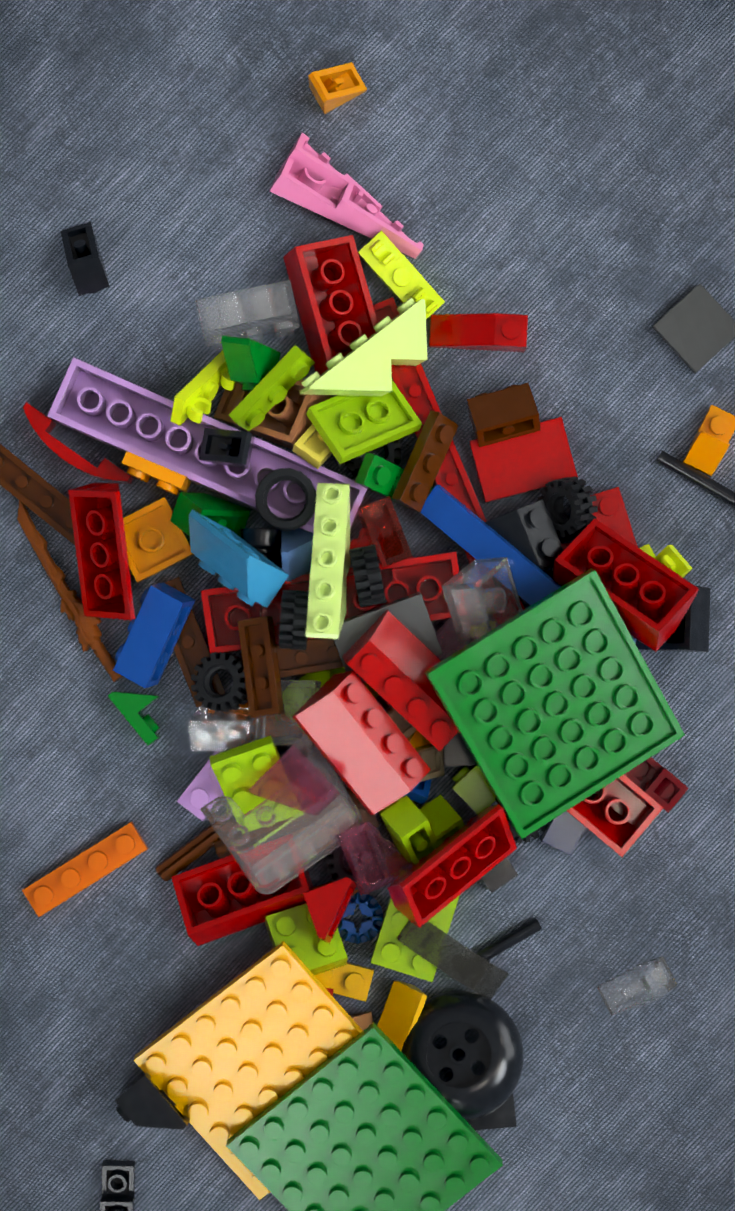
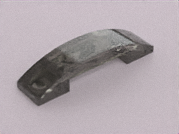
[396,920,509,999]

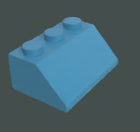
[189,509,289,608]

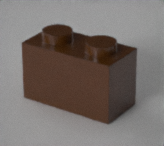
[467,383,541,447]

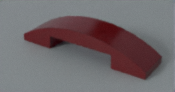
[624,757,689,813]

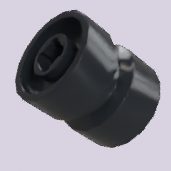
[241,528,282,569]

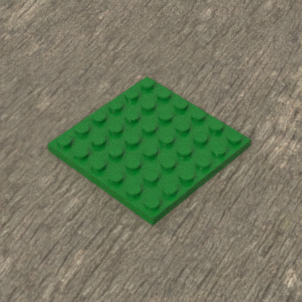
[425,569,685,839]
[226,1022,503,1211]

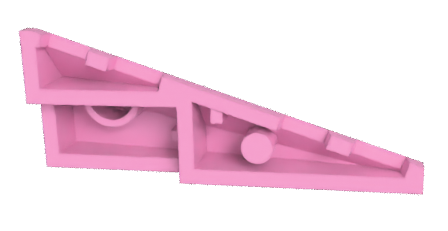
[270,133,424,259]

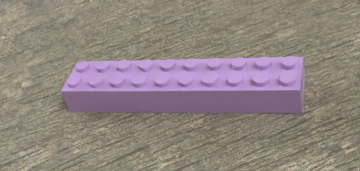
[47,357,368,533]

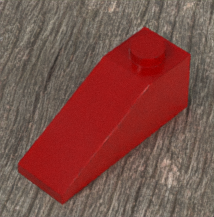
[429,313,528,352]

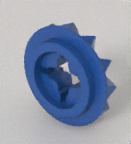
[338,892,383,944]

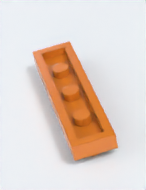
[22,822,149,917]

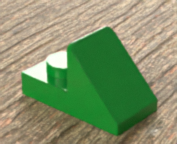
[108,692,160,746]

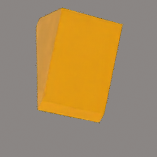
[308,62,367,114]

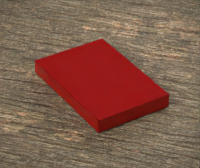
[469,417,578,503]

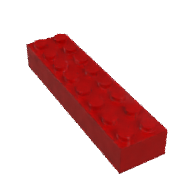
[200,552,466,654]

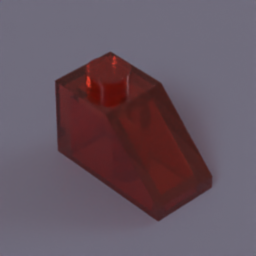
[358,496,413,568]

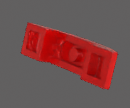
[23,402,134,484]

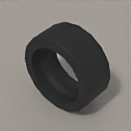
[255,468,316,531]

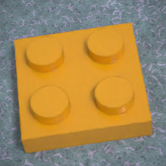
[122,451,191,495]
[123,497,194,583]

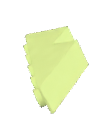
[300,298,427,396]
[306,483,350,639]

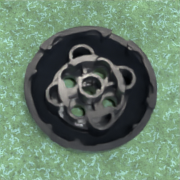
[402,991,523,1121]

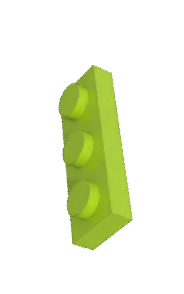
[228,345,315,432]

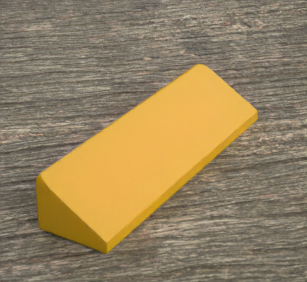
[377,980,427,1052]

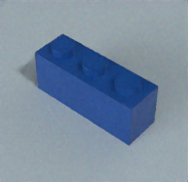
[113,582,195,688]

